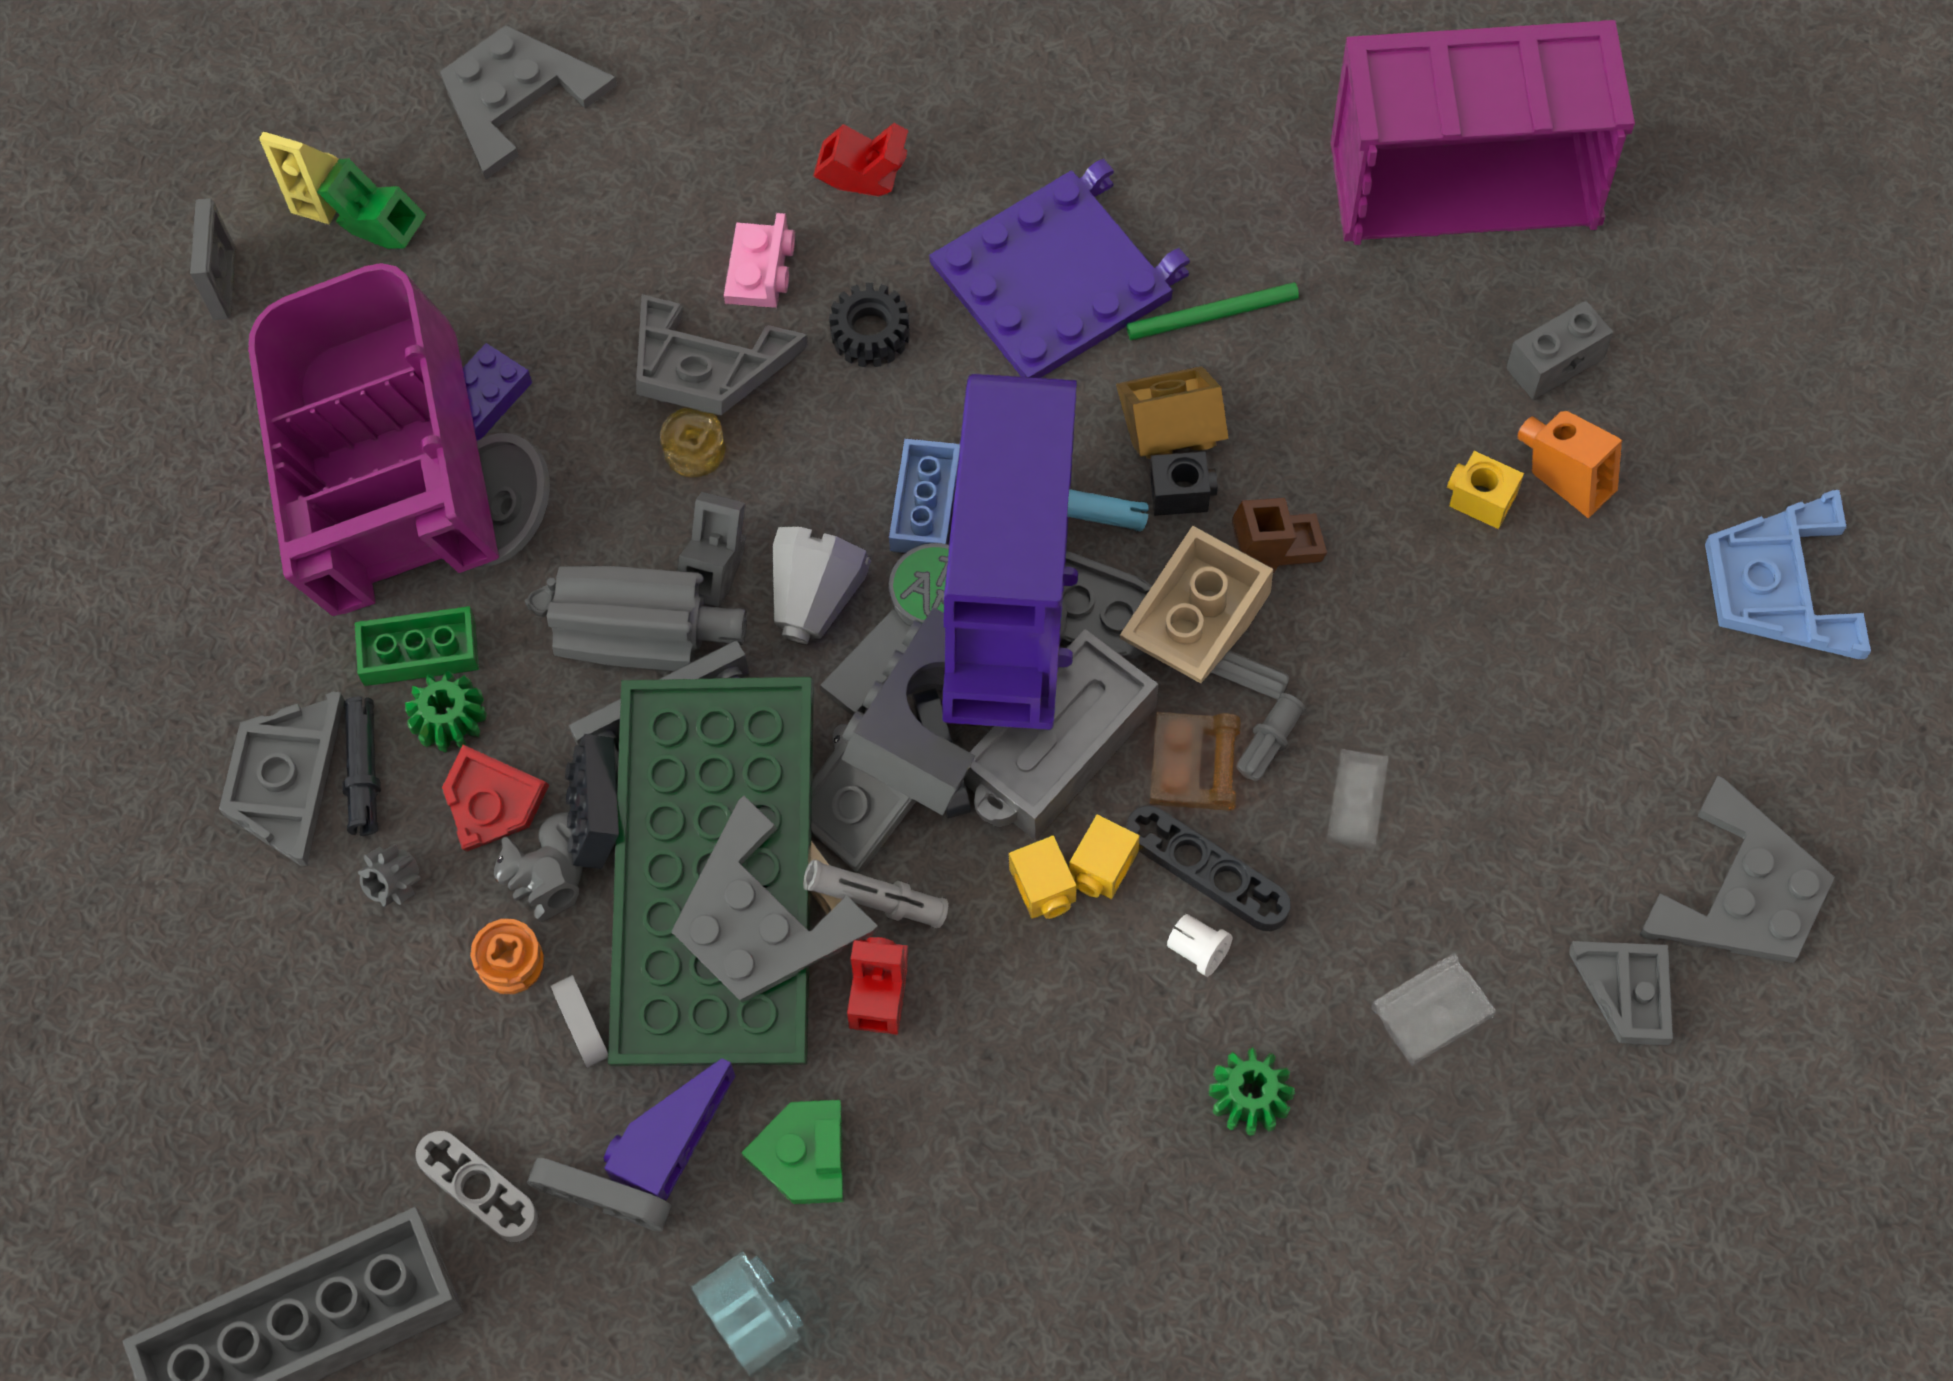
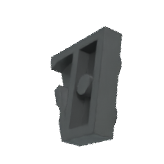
[1569,941,1673,1045]

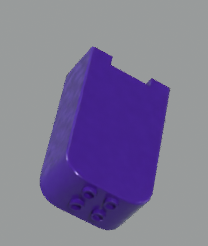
[942,374,1078,730]

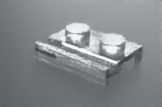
[1371,953,1496,1066]

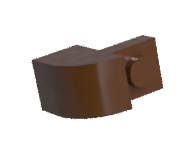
[1232,498,1327,573]

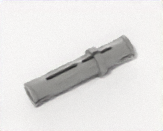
[803,860,948,928]

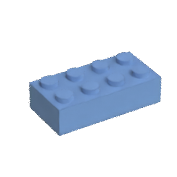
[889,439,960,553]

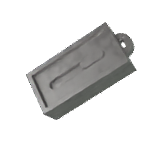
[964,629,1158,840]

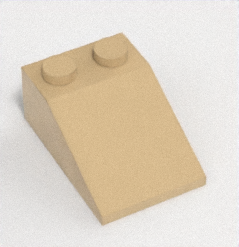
[1120,526,1273,683]

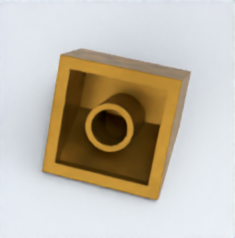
[1116,366,1229,459]

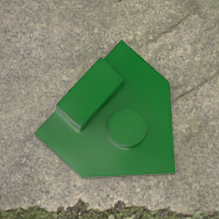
[741,1100,843,1204]

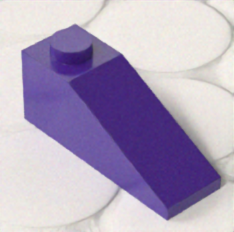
[604,1058,735,1201]

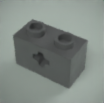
[1506,300,1613,400]

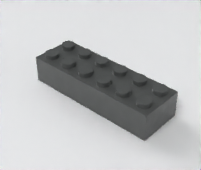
[122,1206,464,1381]

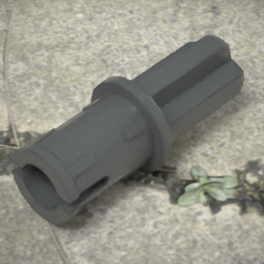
[1236,693,1306,781]

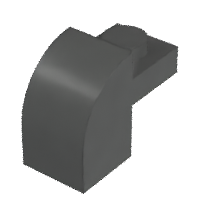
[678,492,746,607]

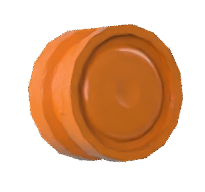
[470,919,544,994]

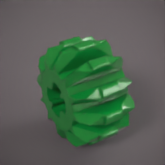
[405,670,487,753]
[1208,1047,1295,1136]

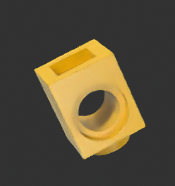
[1447,451,1524,529]
[1069,814,1140,899]
[1009,835,1077,919]

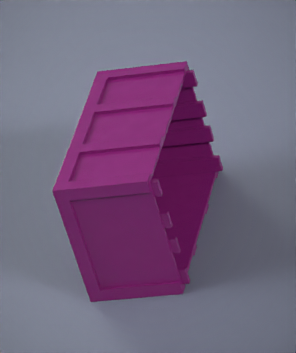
[1331,20,1635,245]

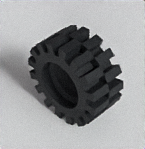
[829,283,910,367]

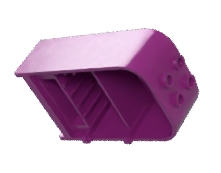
[248,263,499,616]

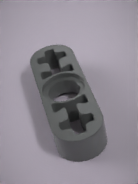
[527,1158,672,1232]

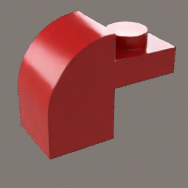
[813,123,908,196]
[847,937,908,1035]

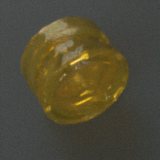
[660,408,726,478]

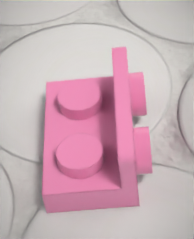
[724,213,795,308]

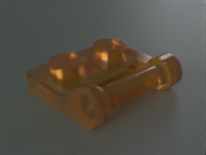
[1150,712,1241,811]

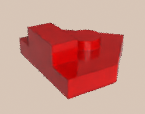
[442,745,550,851]

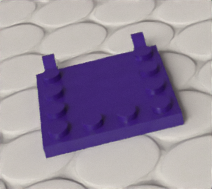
[929,159,1190,378]

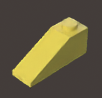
[259,132,338,224]

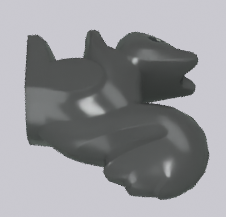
[494,812,583,922]

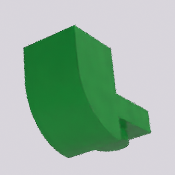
[317,158,426,249]

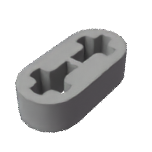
[550,975,608,1068]

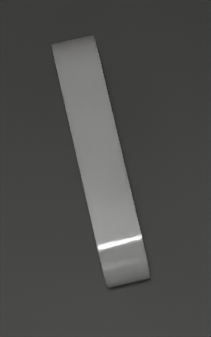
[416,1131,538,1242]

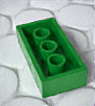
[355,606,479,686]

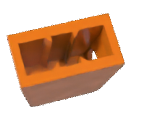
[1517,411,1622,518]

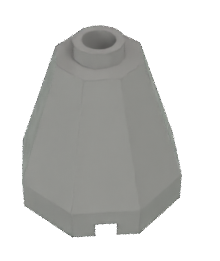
[773,527,871,644]

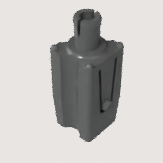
[547,566,747,671]

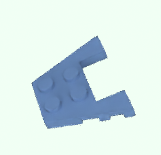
[1705,490,1871,659]

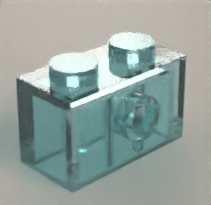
[691,1251,803,1376]

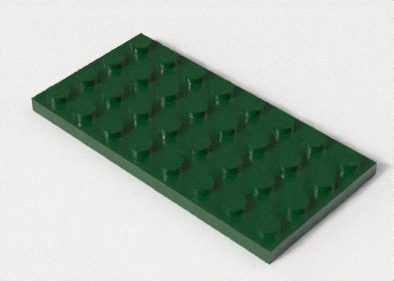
[608,677,814,1066]

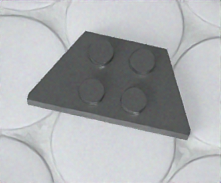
[219,692,345,866]

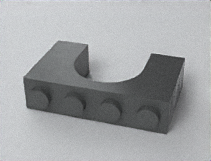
[841,607,975,816]

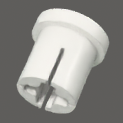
[1167,914,1232,977]

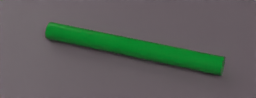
[1126,282,1299,341]

